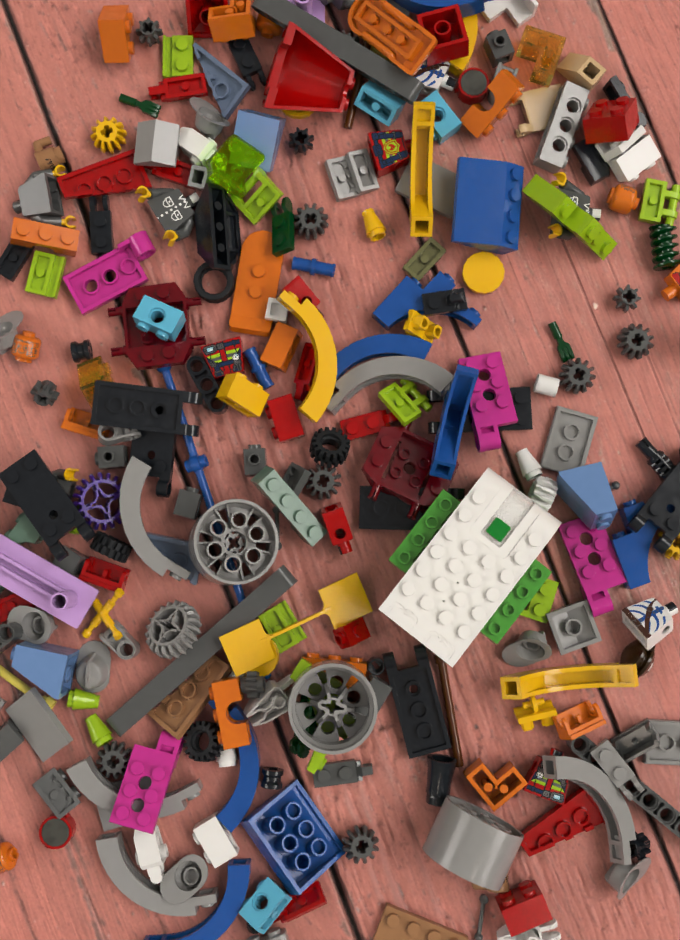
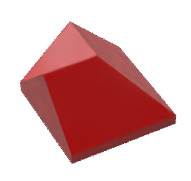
[185,0,230,38]

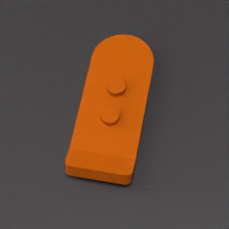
[348,0,438,76]
[229,230,284,337]

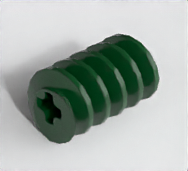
[649,224,680,271]

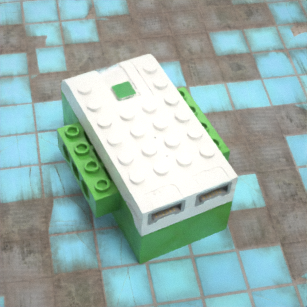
[379,467,562,668]

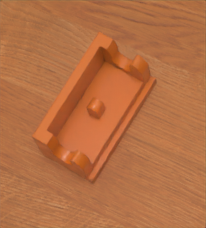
[260,321,303,373]
[61,407,110,439]
[552,700,606,740]

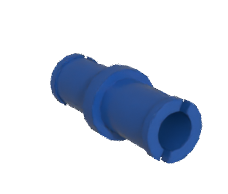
[292,256,336,277]
[243,347,274,390]

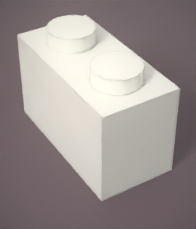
[607,134,661,183]
[192,811,240,868]

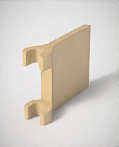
[509,83,569,138]

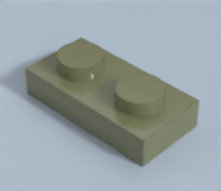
[402,237,447,281]

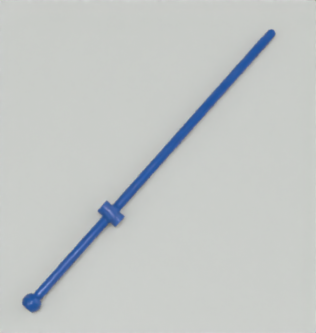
[156,366,271,679]

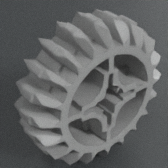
[144,600,202,660]

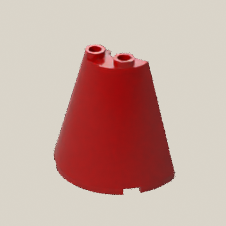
[262,21,356,113]

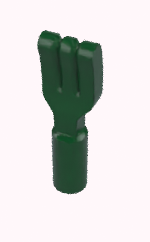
[119,93,161,119]
[548,321,575,363]

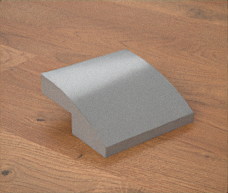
[324,148,380,202]

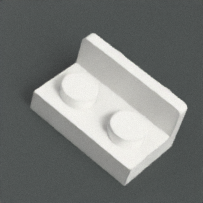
[595,125,646,162]

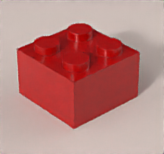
[416,4,469,67]
[582,96,639,144]
[494,880,553,937]

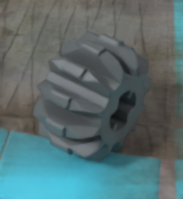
[294,203,329,240]
[617,323,654,360]
[558,358,596,394]
[306,464,341,500]
[96,740,132,779]
[342,825,379,864]

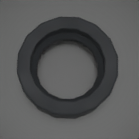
[193,262,235,303]

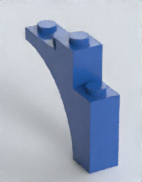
[372,271,482,331]
[429,364,479,480]
[610,499,674,590]

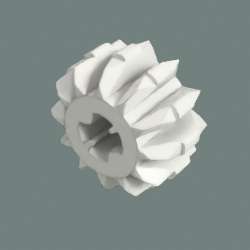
[528,476,558,511]

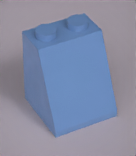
[229,109,286,174]
[556,462,618,530]
[10,641,79,700]

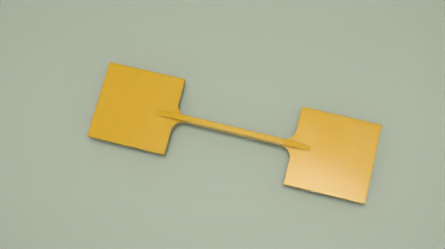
[218,572,373,677]

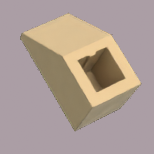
[556,52,606,93]

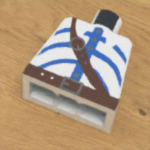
[413,61,457,95]
[622,598,678,651]

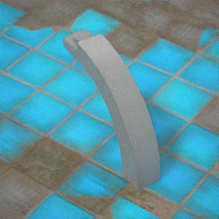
[327,356,454,416]
[119,456,191,581]
[542,755,636,865]
[66,756,203,818]
[95,831,219,917]

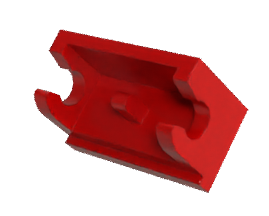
[78,556,131,592]

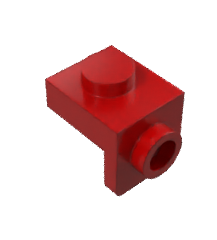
[333,617,371,649]

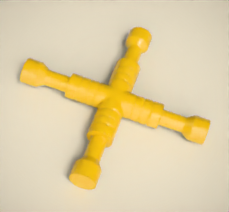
[81,588,124,641]

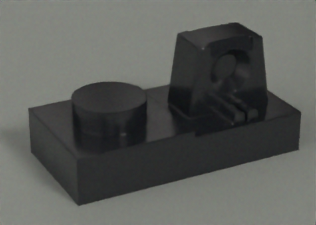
[421,288,468,317]

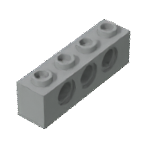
[532,81,590,174]

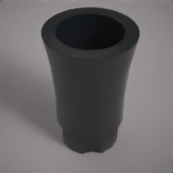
[426,754,457,807]

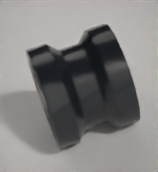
[70,339,93,363]
[261,767,284,789]

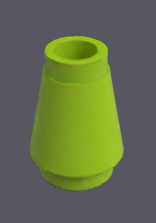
[67,688,100,710]
[85,713,113,748]

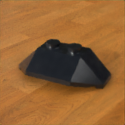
[194,183,241,271]

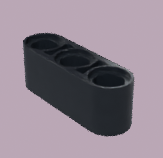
[187,356,228,415]

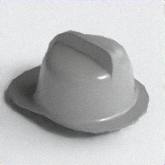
[189,97,230,140]
[0,311,24,355]
[7,605,58,644]
[502,630,552,667]
[75,640,111,693]
[160,854,208,905]
[605,857,651,900]

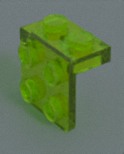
[206,134,265,199]

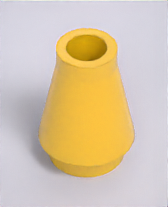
[362,208,386,242]

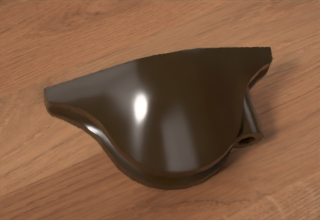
[620,639,655,678]

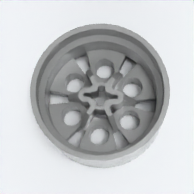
[188,499,279,586]
[288,660,378,755]
[422,795,524,891]

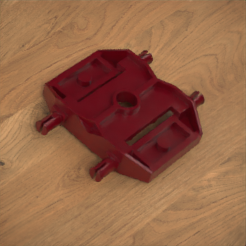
[107,282,206,371]
[361,421,459,520]

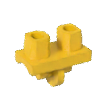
[403,309,442,343]
[513,696,557,732]

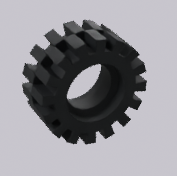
[309,427,350,468]
[90,531,133,563]
[183,721,224,762]

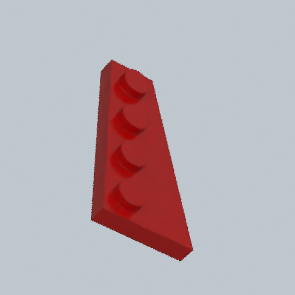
[56,148,152,200]
[521,787,605,857]

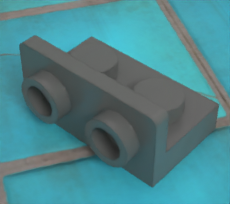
[282,462,312,496]
[32,768,81,820]

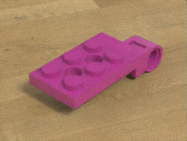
[62,231,156,315]
[458,351,518,453]
[558,518,627,618]
[109,730,185,834]

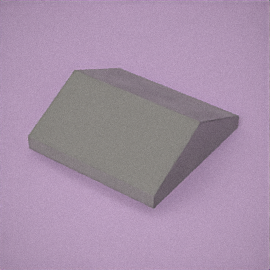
[133,119,180,168]
[545,599,602,655]

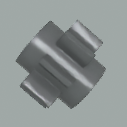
[136,17,163,47]
[612,284,641,313]
[30,380,60,406]
[241,671,266,698]

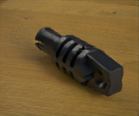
[635,437,676,480]

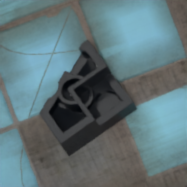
[572,139,610,186]

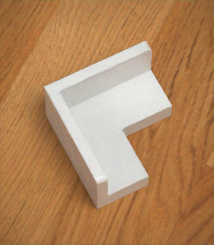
[481,0,538,28]

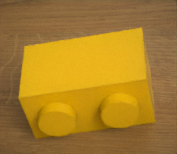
[216,372,270,418]

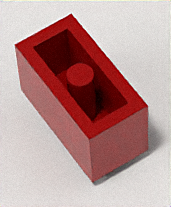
[265,393,305,444]

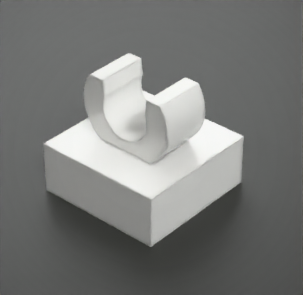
[265,297,289,323]

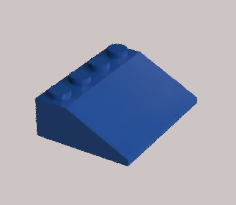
[451,157,524,255]
[240,779,346,895]

